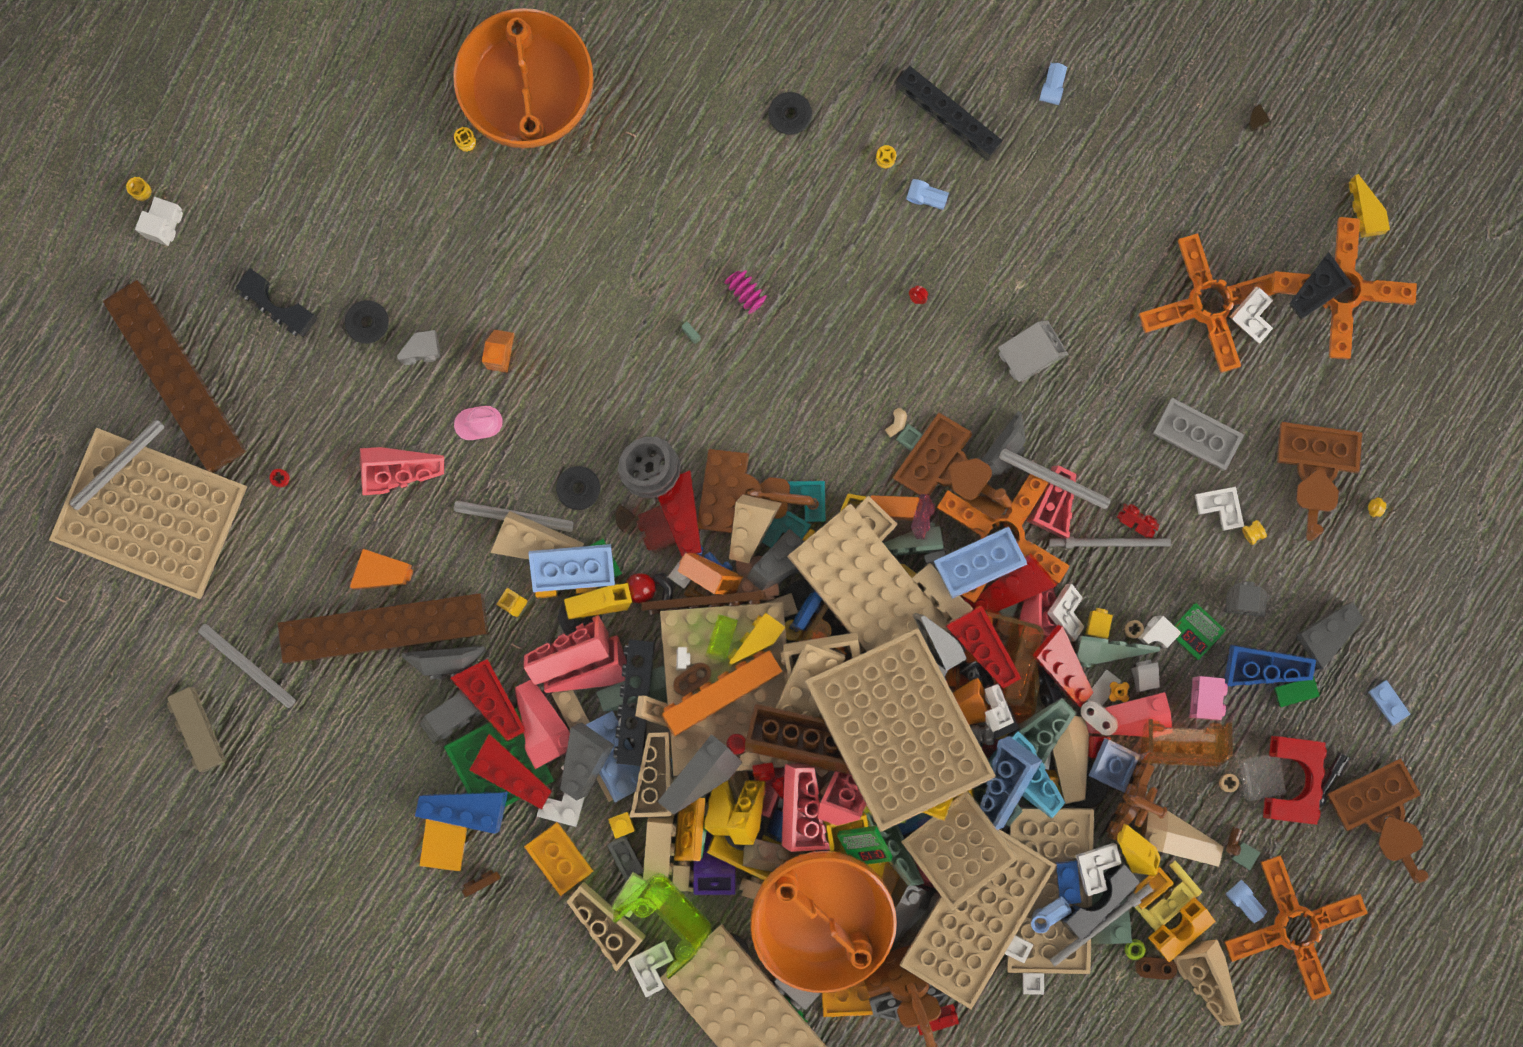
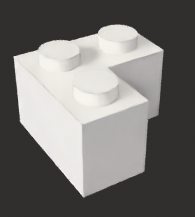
[135,197,183,246]

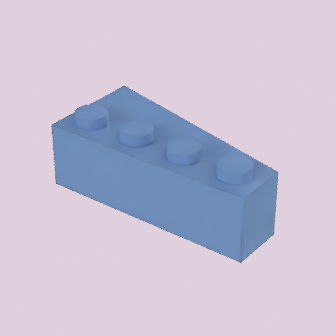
[980,736,1042,830]

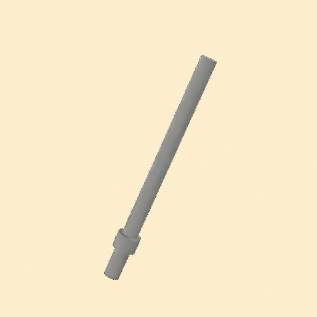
[1049,536,1171,549]
[1050,884,1153,966]

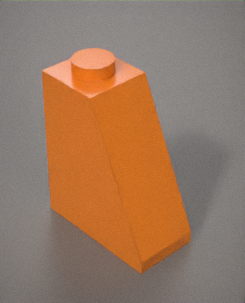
[482,330,514,373]
[871,495,931,522]
[350,549,413,590]
[677,553,743,594]
[953,678,992,725]

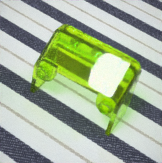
[612,873,711,979]

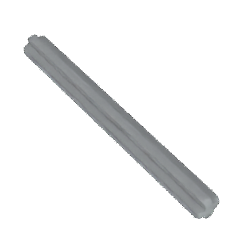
[70,420,164,510]
[999,449,1111,509]
[454,501,574,532]
[198,624,296,708]

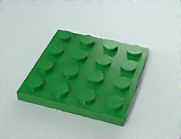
[444,708,555,807]

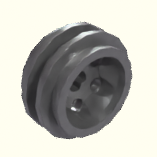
[618,437,681,498]

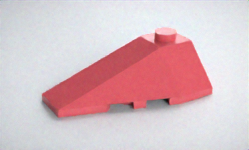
[360,447,444,495]
[1019,587,1057,642]
[544,635,627,693]
[514,680,570,769]
[1085,692,1173,737]
[818,771,866,826]

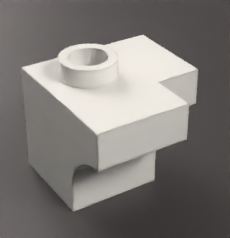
[1138,616,1181,648]

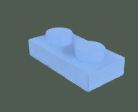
[1368,680,1410,726]

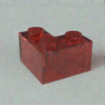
[636,506,677,554]

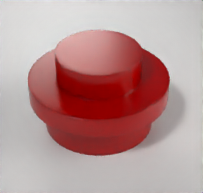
[909,285,928,304]
[726,734,746,755]

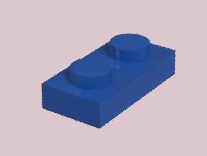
[1056,860,1081,904]

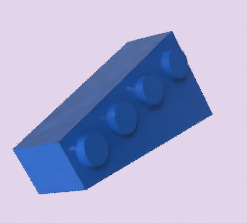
[1224,644,1316,686]

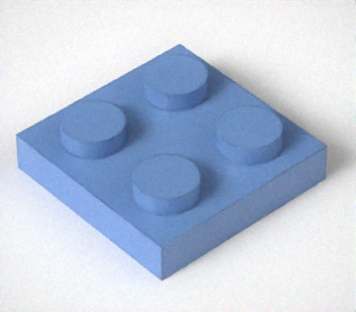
[1089,738,1140,792]

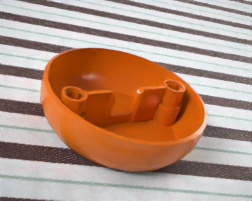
[454,8,594,148]
[750,851,896,993]

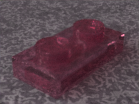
[911,494,935,539]

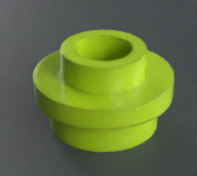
[1124,939,1146,960]

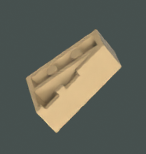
[729,495,782,563]
[643,814,677,882]

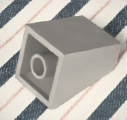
[998,320,1069,382]

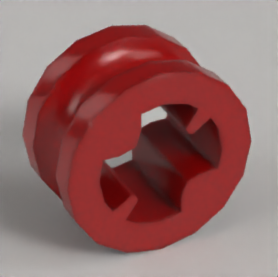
[269,469,290,488]

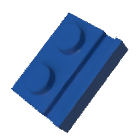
[789,592,822,632]

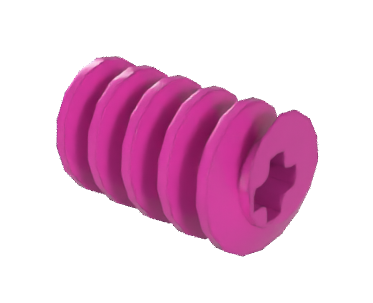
[724,270,767,314]

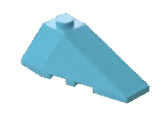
[988,731,1065,818]

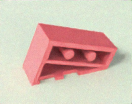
[1027,465,1076,538]

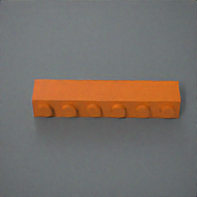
[661,650,782,737]

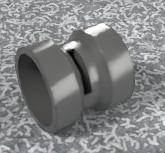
[971,724,994,745]

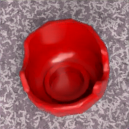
[624,573,656,604]

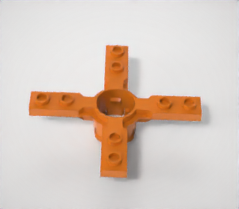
[1272,217,1417,359]
[1139,233,1278,373]
[937,474,1070,603]
[1224,855,1368,1000]

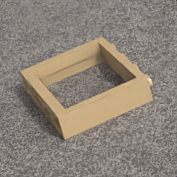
[780,632,861,719]

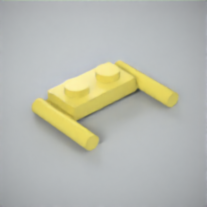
[1135,860,1202,931]

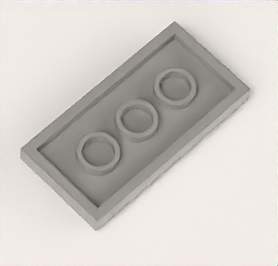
[1153,398,1244,471]

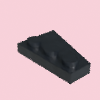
[1289,252,1352,320]

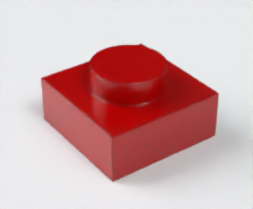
[1088,736,1111,758]
[752,762,776,781]

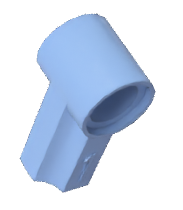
[1039,63,1067,105]
[906,179,949,210]
[1225,880,1267,923]
[1031,896,1072,933]

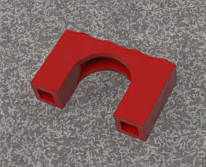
[1263,736,1327,825]

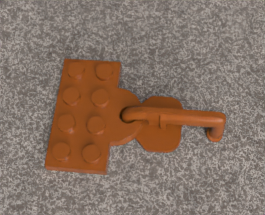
[893,413,1012,508]
[1277,422,1362,541]
[698,449,819,533]
[1327,758,1428,884]
[1106,763,1167,841]
[864,945,941,1047]

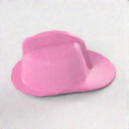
[454,406,502,440]

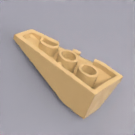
[1051,716,1089,804]
[1141,811,1224,867]
[1173,939,1241,1026]

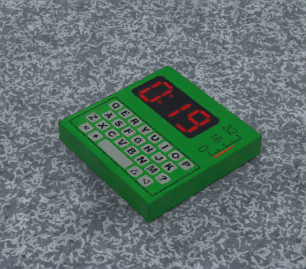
[1174,603,1226,660]
[837,826,893,864]

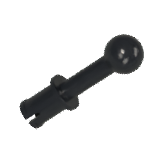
[1319,752,1350,807]

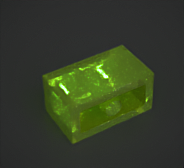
[705,614,738,663]

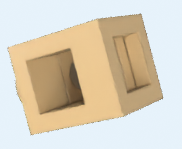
[672,861,694,892]
[739,876,763,899]

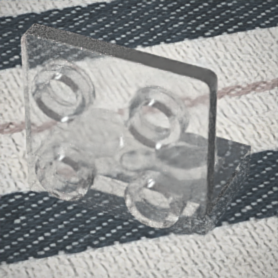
[1238,755,1286,801]

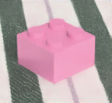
[1189,676,1228,720]

